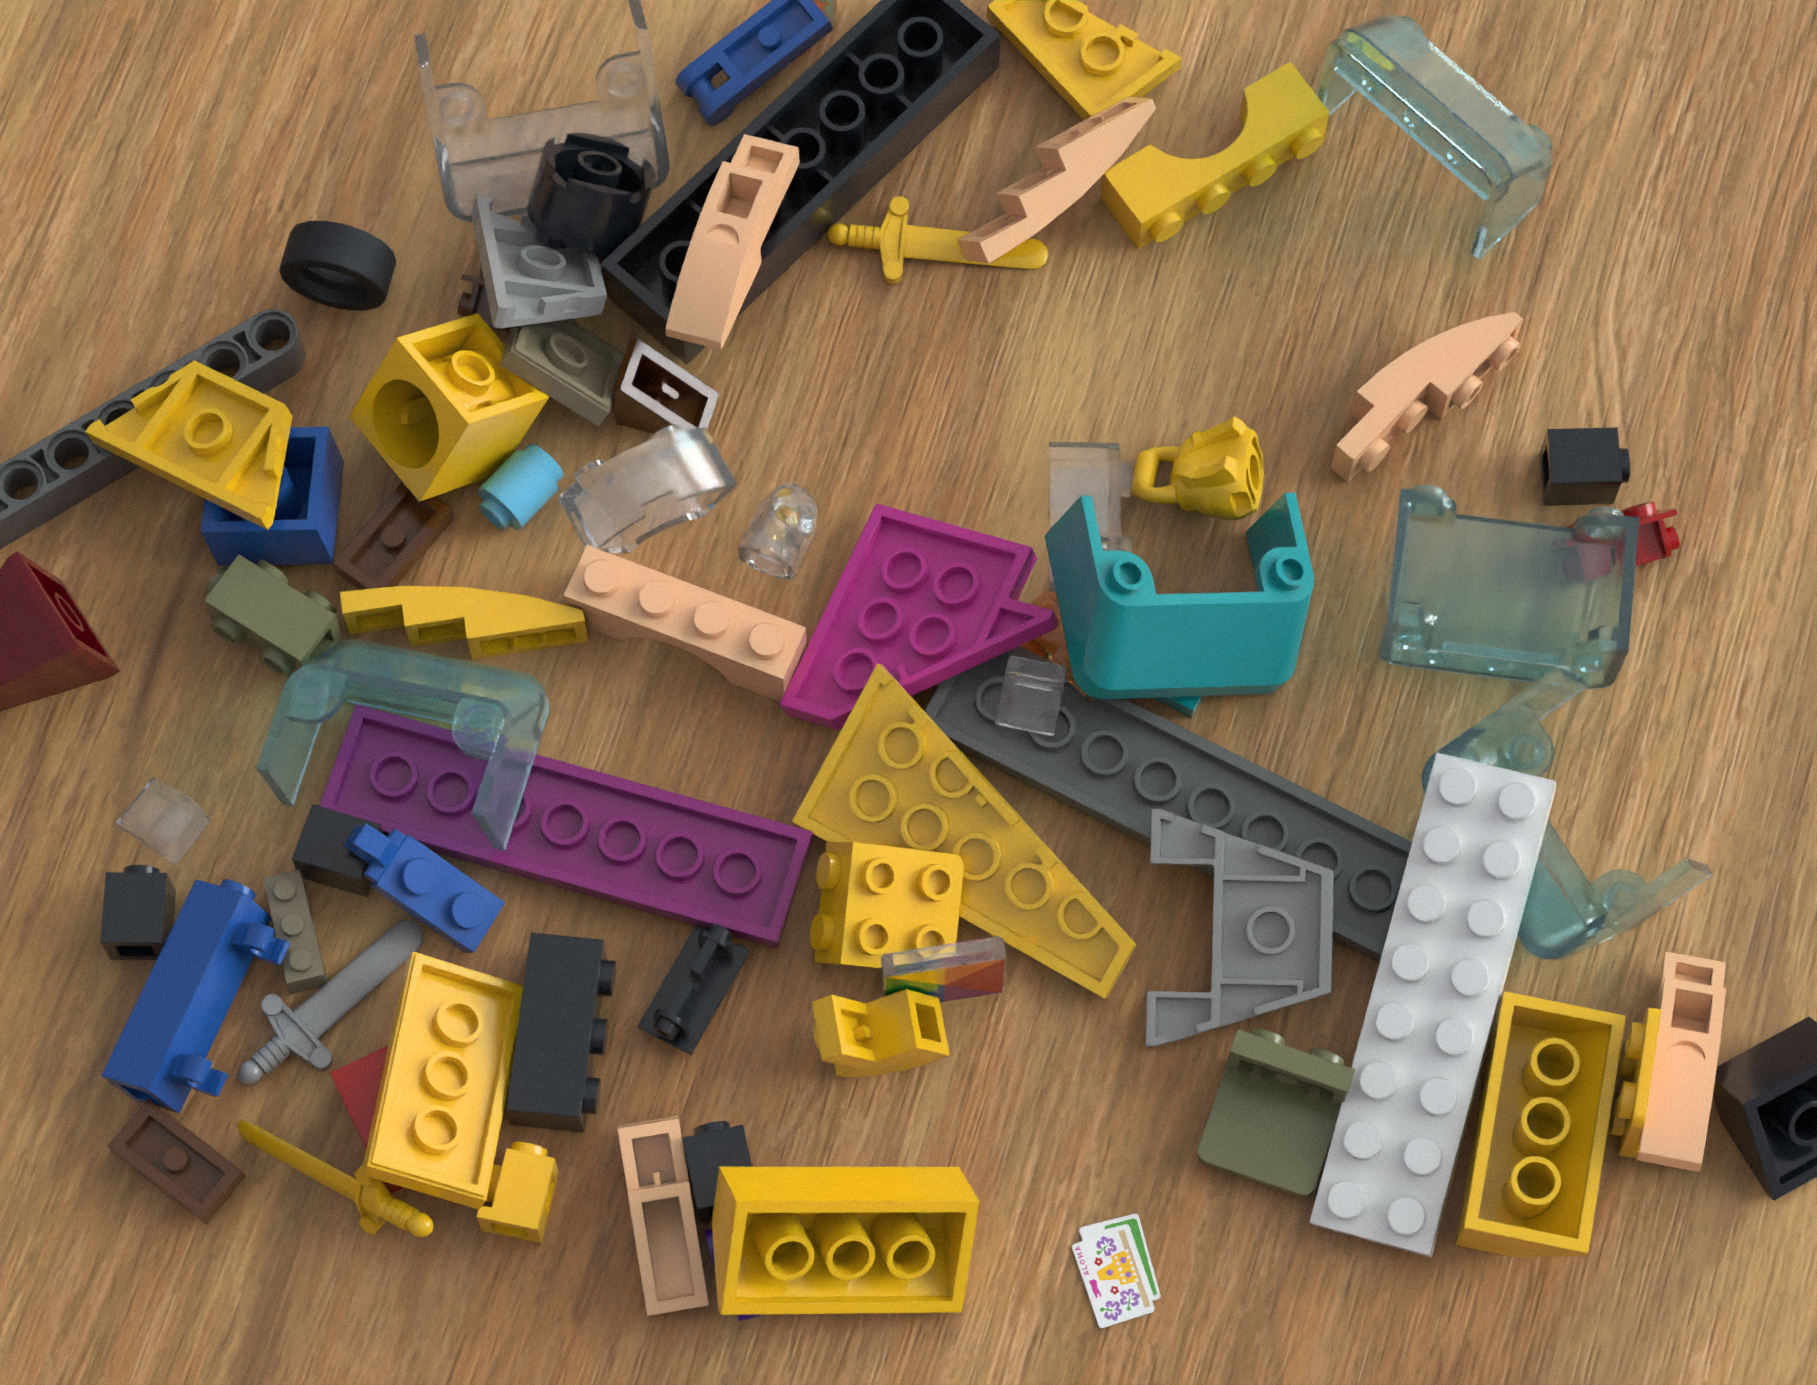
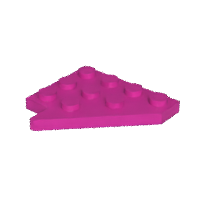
[779,503,1059,730]

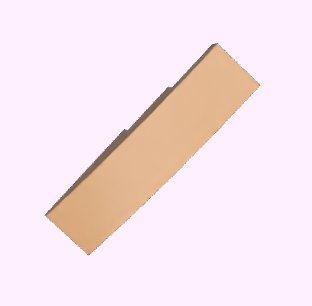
[957,97,1156,264]

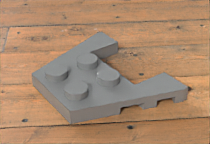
[1146,809,1334,1047]

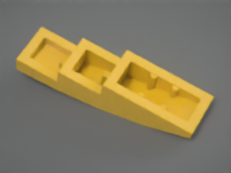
[340,586,589,660]

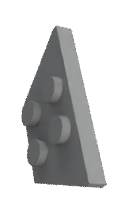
[471,194,607,328]

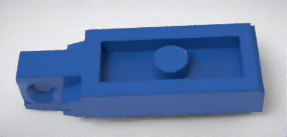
[343,823,505,954]

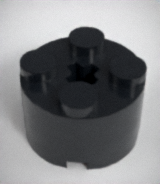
[527,133,656,260]

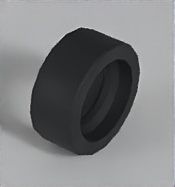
[279,221,396,311]

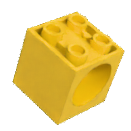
[348,313,549,502]

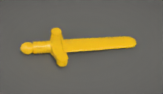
[827,196,1049,284]
[237,1120,433,1237]

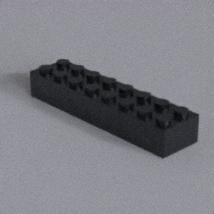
[600,0,1001,365]

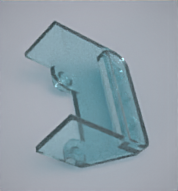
[1318,14,1553,259]
[256,639,550,850]
[1422,667,1714,960]

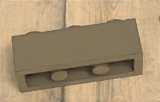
[263,869,328,994]

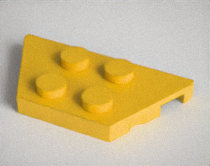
[85,360,293,530]

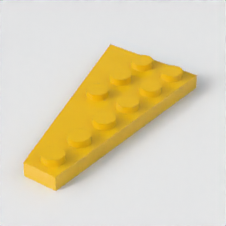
[792,663,1137,999]

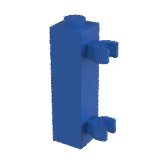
[101,879,290,1113]

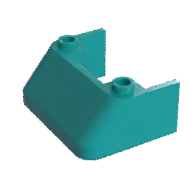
[1044,493,1314,699]

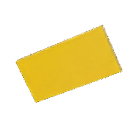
[361,952,523,1209]

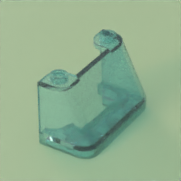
[1378,485,1639,689]

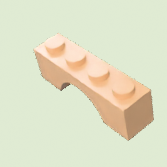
[563,545,807,702]

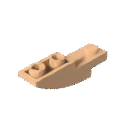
[665,134,800,350]
[1331,312,1523,482]
[1637,951,1726,1172]

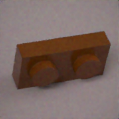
[332,482,454,590]
[108,1099,246,1225]

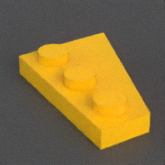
[987,0,1182,120]

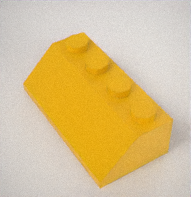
[1455,991,1626,1258]
[712,1167,980,1315]

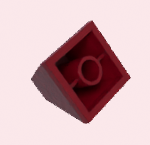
[0,551,120,711]

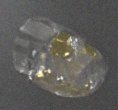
[738,482,817,580]

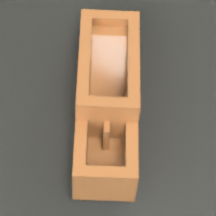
[617,1115,709,1316]

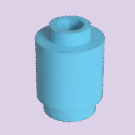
[478,444,564,530]

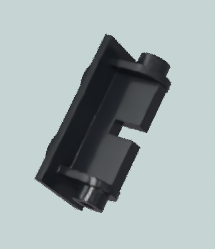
[638,923,750,1055]

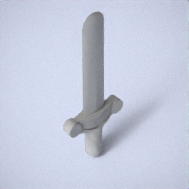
[238,920,424,1085]

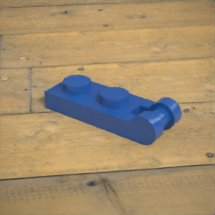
[675,0,834,126]

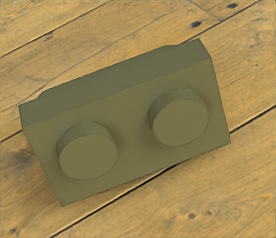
[1197,1028,1355,1198]

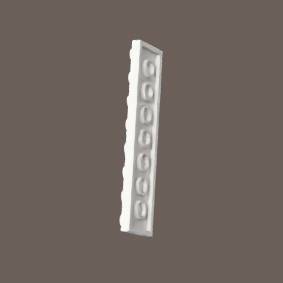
[1309,752,1557,1258]

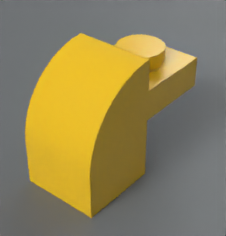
[812,989,950,1077]

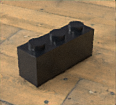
[506,932,616,1133]

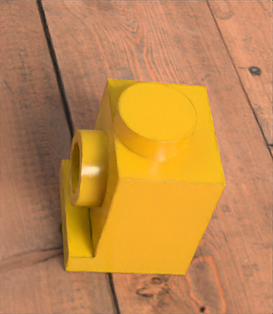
[477,1142,559,1244]

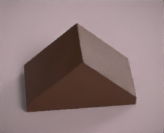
[612,338,720,445]

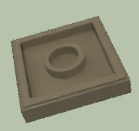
[500,319,624,427]

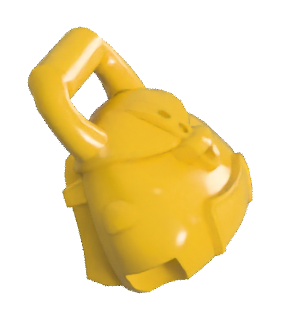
[1130,416,1264,521]

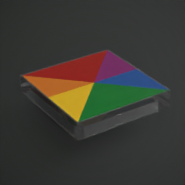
[880,936,1006,1003]

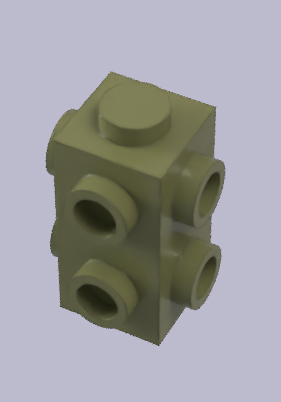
[204,554,342,682]

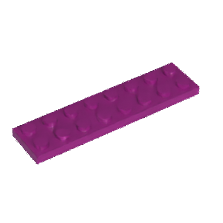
[319,704,813,949]

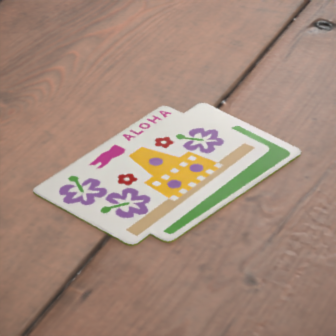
[1072,1214,1161,1328]

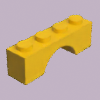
[1100,61,1329,249]

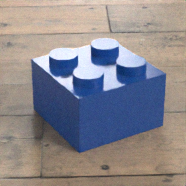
[201,427,344,566]

